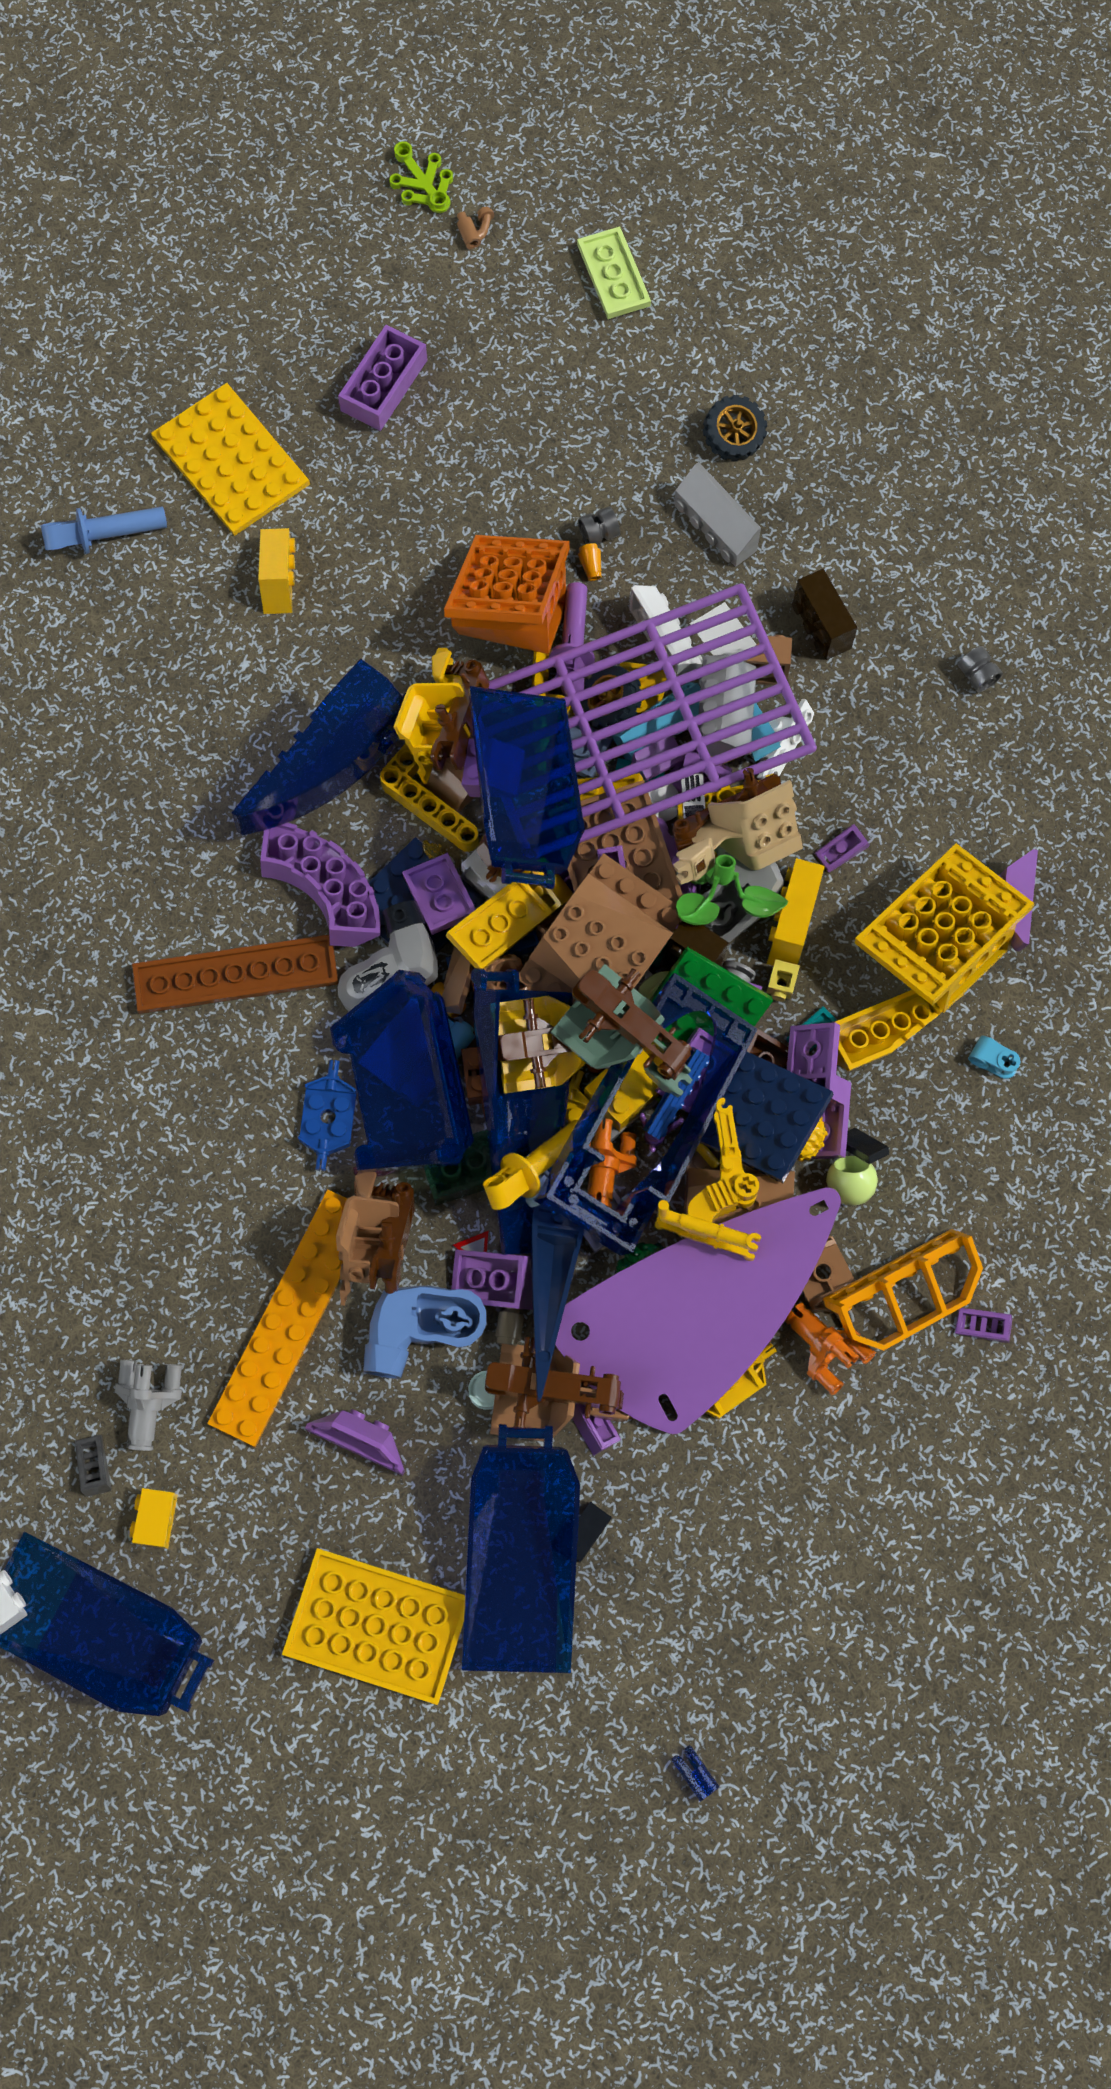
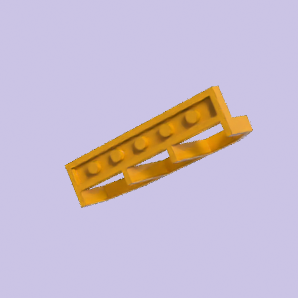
[823,1229,983,1351]

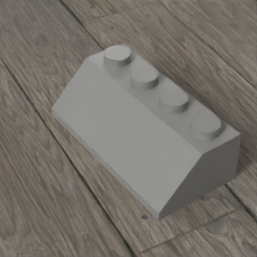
[674,462,761,567]
[698,655,757,756]

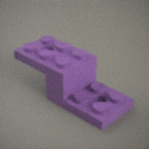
[787,1022,851,1160]

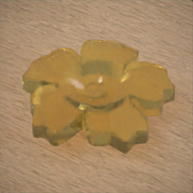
[422,840,444,859]

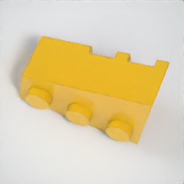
[258,528,296,614]

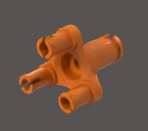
[572,1118,637,1212]
[785,1303,876,1395]

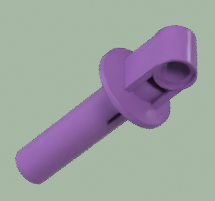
[549,582,595,697]

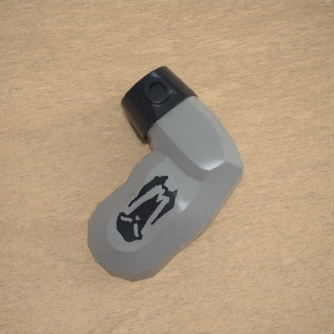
[337,900,438,1018]

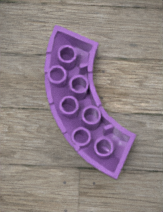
[260,819,380,947]

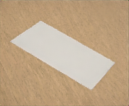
[689,602,757,656]

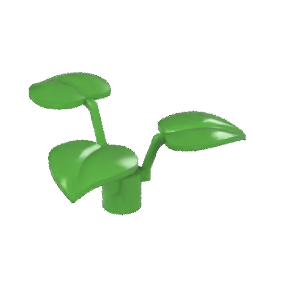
[676,854,788,925]

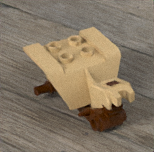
[672,768,803,885]

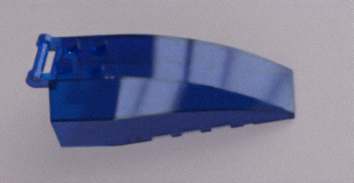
[232,659,406,836]

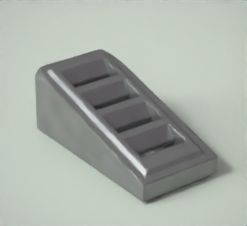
[75,1435,111,1497]

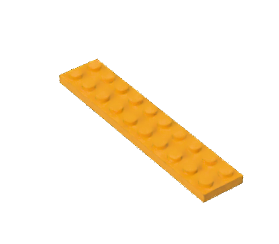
[207,1189,347,1448]

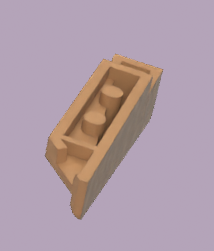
[437,899,489,1015]

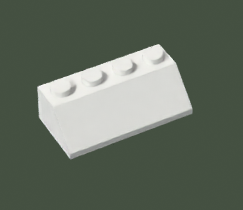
[630,585,703,676]

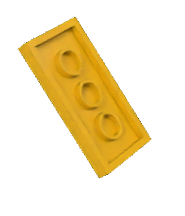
[446,876,553,973]

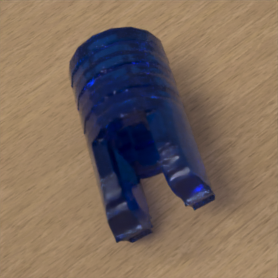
[672,1745,720,1802]

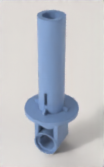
[40,506,167,554]

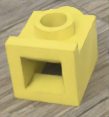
[766,959,800,1002]

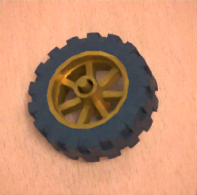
[703,395,767,461]
[580,665,642,730]

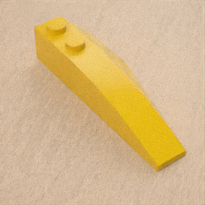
[835,990,963,1072]

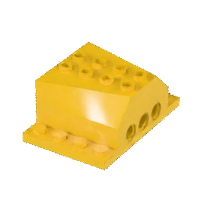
[854,843,1034,1013]

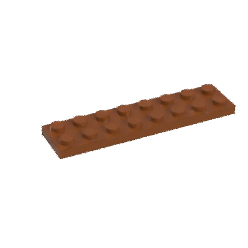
[132,935,339,1014]

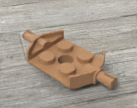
[803,1236,855,1328]

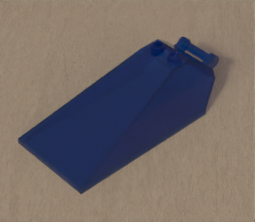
[468,686,585,889]
[462,1424,580,1673]
[0,1531,215,1716]

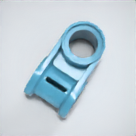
[968,1036,1021,1079]

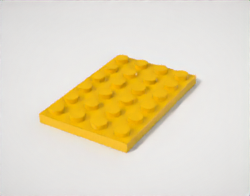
[151,383,310,536]
[282,1548,472,1705]

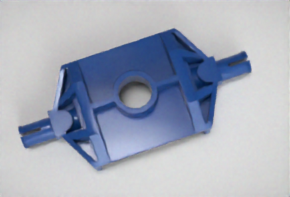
[298,1060,357,1171]

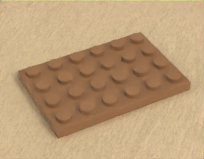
[549,780,683,925]

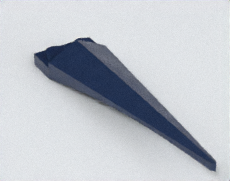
[530,1204,586,1403]

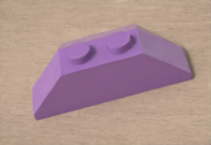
[998,849,1038,952]
[305,1409,405,1476]

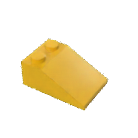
[584,1050,660,1132]

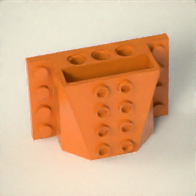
[444,535,570,654]

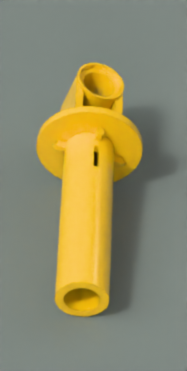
[483,1120,589,1210]

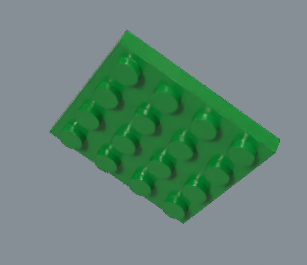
[650,947,773,1052]

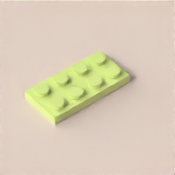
[577,227,651,319]

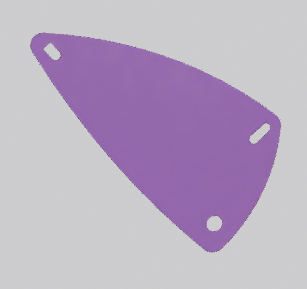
[555,1187,841,1434]

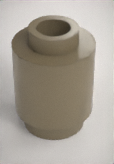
[495,1307,524,1346]

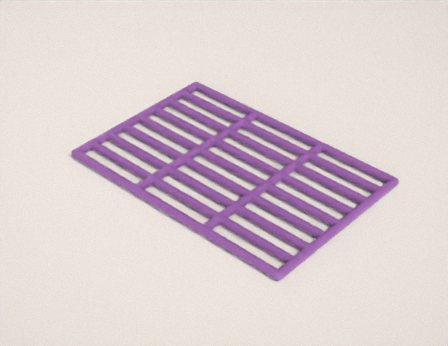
[474,583,817,863]

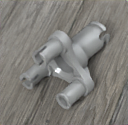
[114,1359,183,1451]

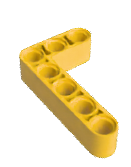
[380,743,479,852]

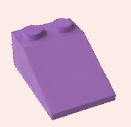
[451,1249,533,1310]

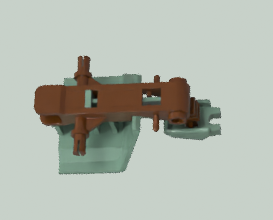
[550,964,693,1098]

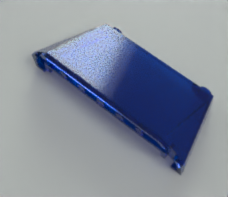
[330,970,474,1172]

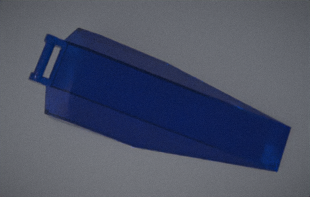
[471,968,573,1255]

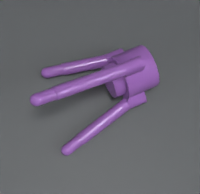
[640,1113,684,1152]

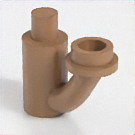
[457,206,494,249]

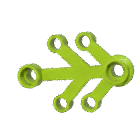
[389,141,453,213]

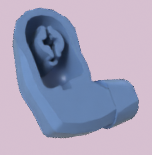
[363,1286,486,1379]

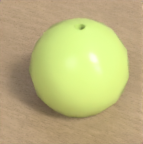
[826,1156,878,1206]

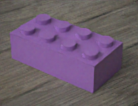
[338,325,427,431]

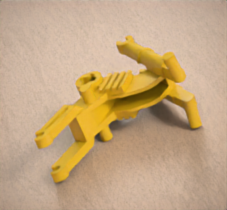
[655,1098,761,1261]

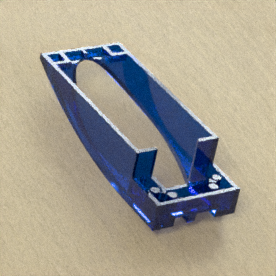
[535,973,758,1256]

